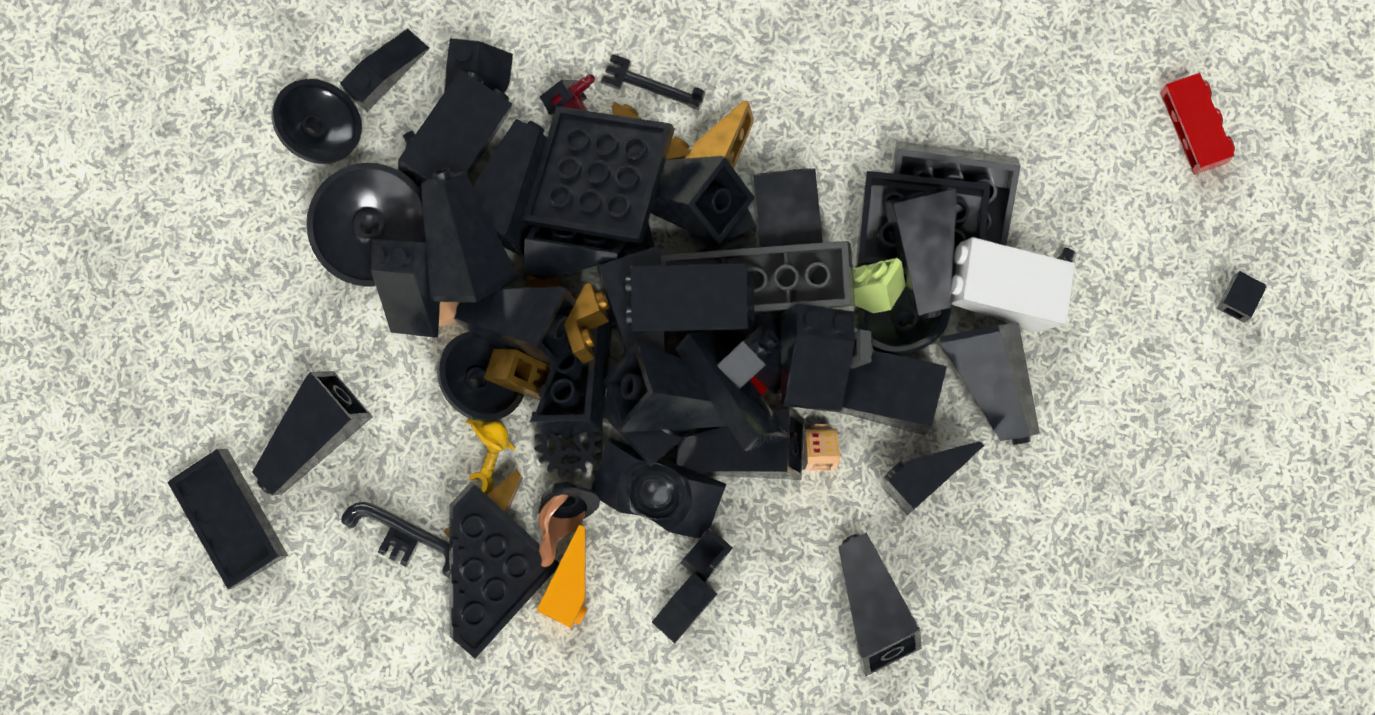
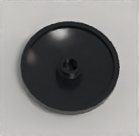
[306,163,426,287]

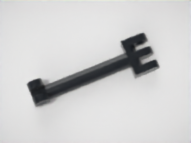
[601,55,705,110]

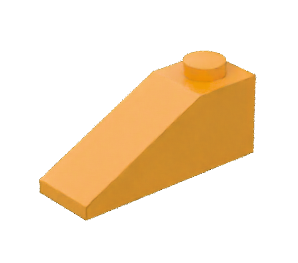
[536,525,588,629]

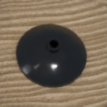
[271,79,362,164]
[858,286,951,355]
[437,331,524,422]

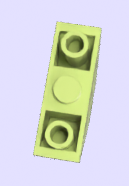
[853,258,906,313]

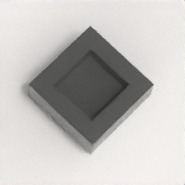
[850,329,873,369]

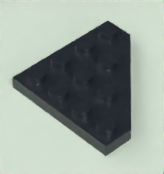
[449,481,560,659]

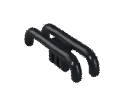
[341,502,449,578]

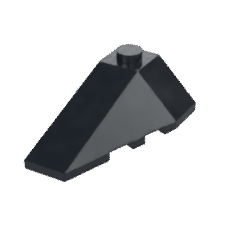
[444,38,513,93]

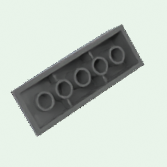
[661,241,855,313]

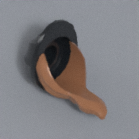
[538,481,600,567]

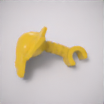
[465,418,516,495]

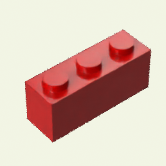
[1160,73,1235,175]

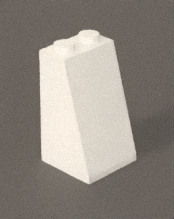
[950,237,1075,332]

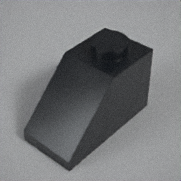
[651,573,717,643]

